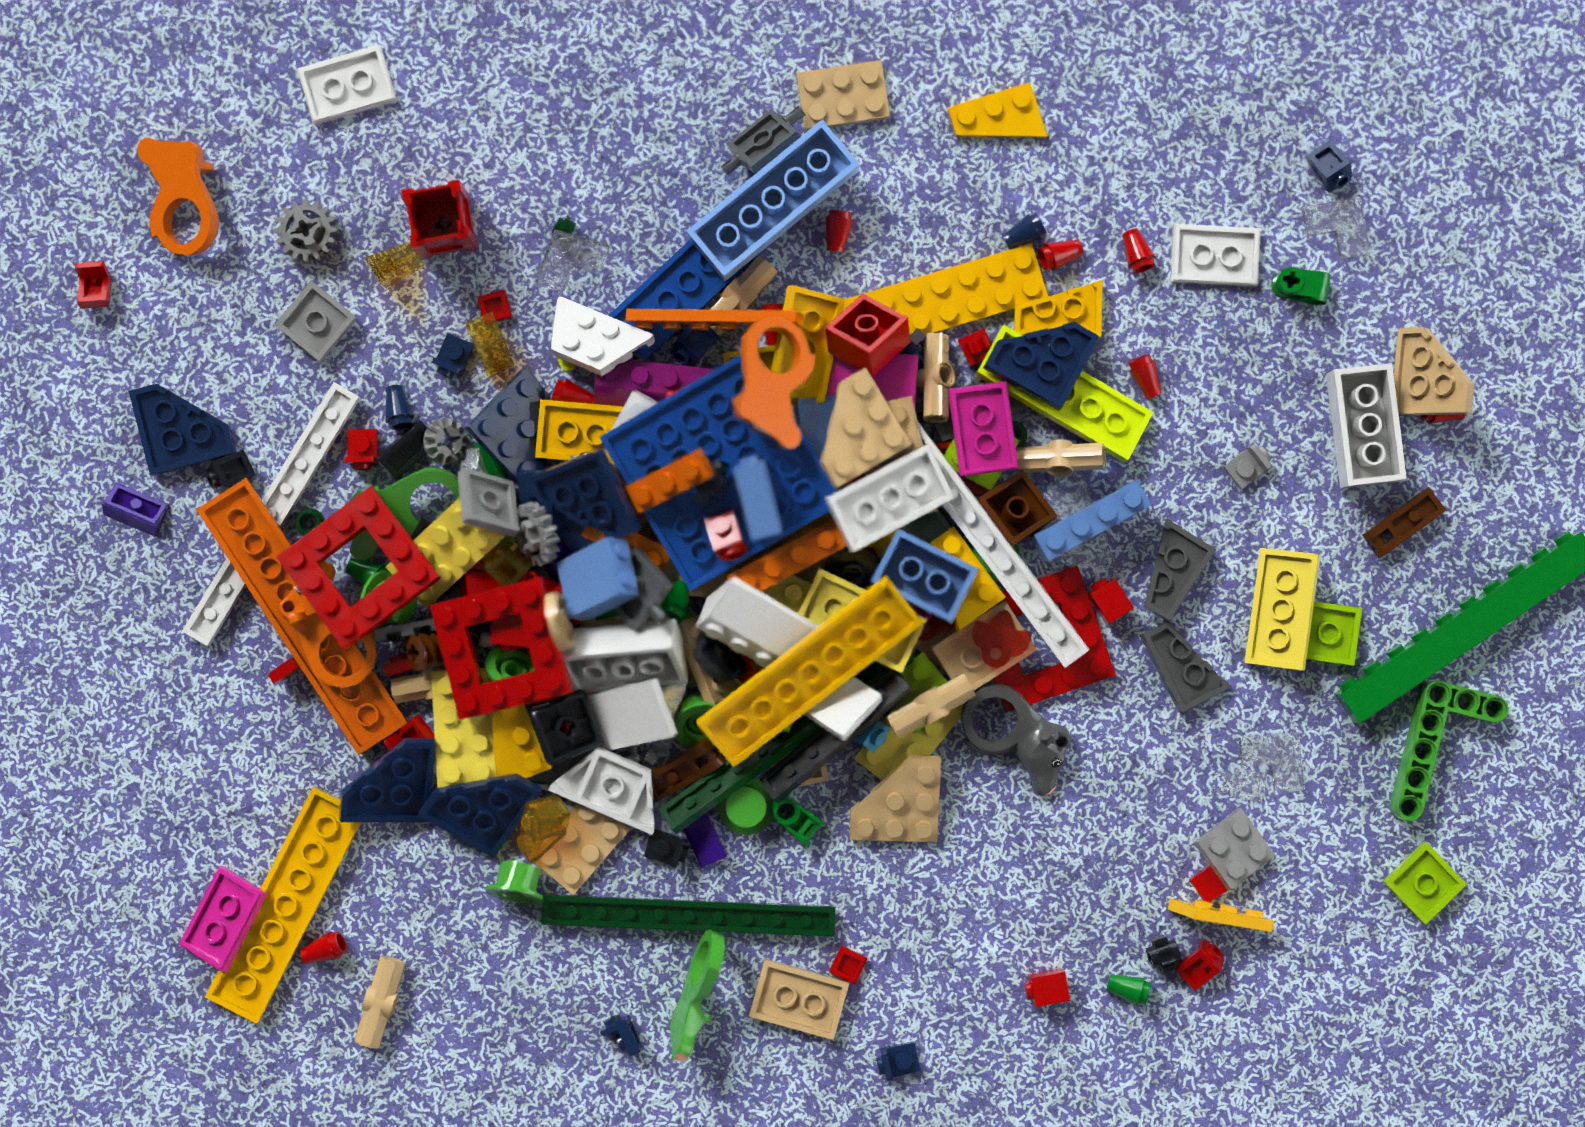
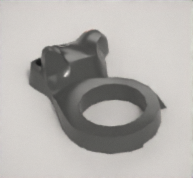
[961,682,1071,795]

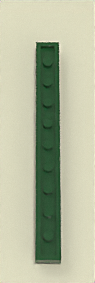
[659,655,914,834]
[541,894,836,937]

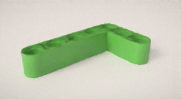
[1390,681,1509,821]

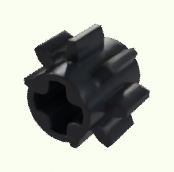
[1146,935,1181,974]

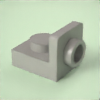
[1223,444,1273,490]

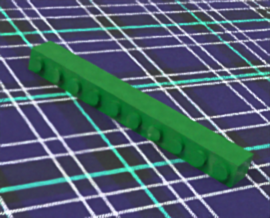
[1334,531,1585,724]

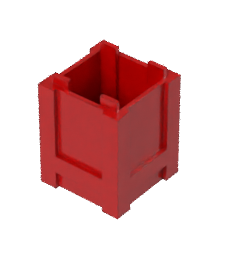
[401,179,478,260]

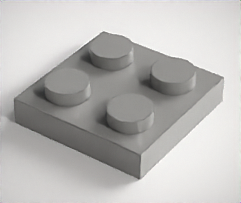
[275,280,358,363]
[457,467,519,537]
[1193,808,1276,890]

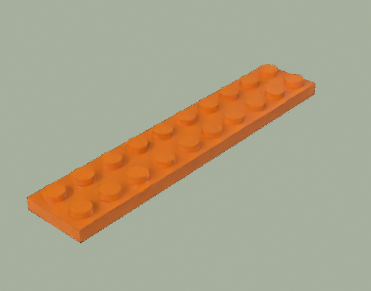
[196,478,408,755]

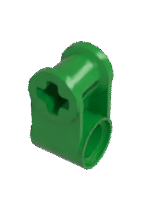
[1271,267,1331,305]
[770,796,826,847]

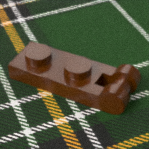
[1362,487,1447,558]
[652,737,725,802]

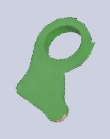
[350,467,460,560]
[669,929,725,1061]

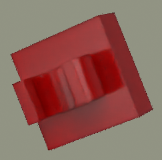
[957,328,992,367]

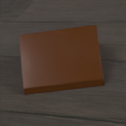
[977,470,1057,547]

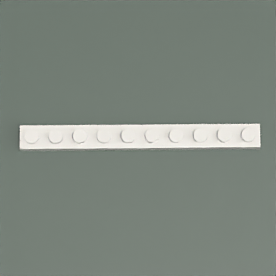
[182,382,360,646]
[918,422,1089,668]

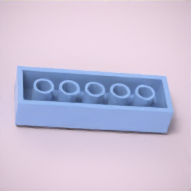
[686,119,860,281]

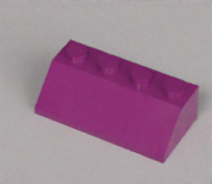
[594,360,714,407]

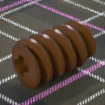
[406,632,445,671]

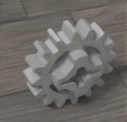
[274,199,339,263]
[515,501,559,566]

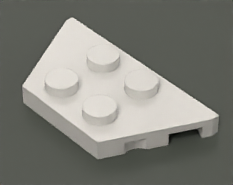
[551,296,655,376]
[549,747,655,835]

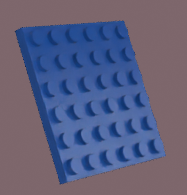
[599,353,838,591]

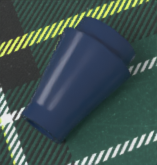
[1002,213,1047,250]
[385,385,414,430]

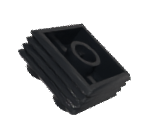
[527,689,604,766]

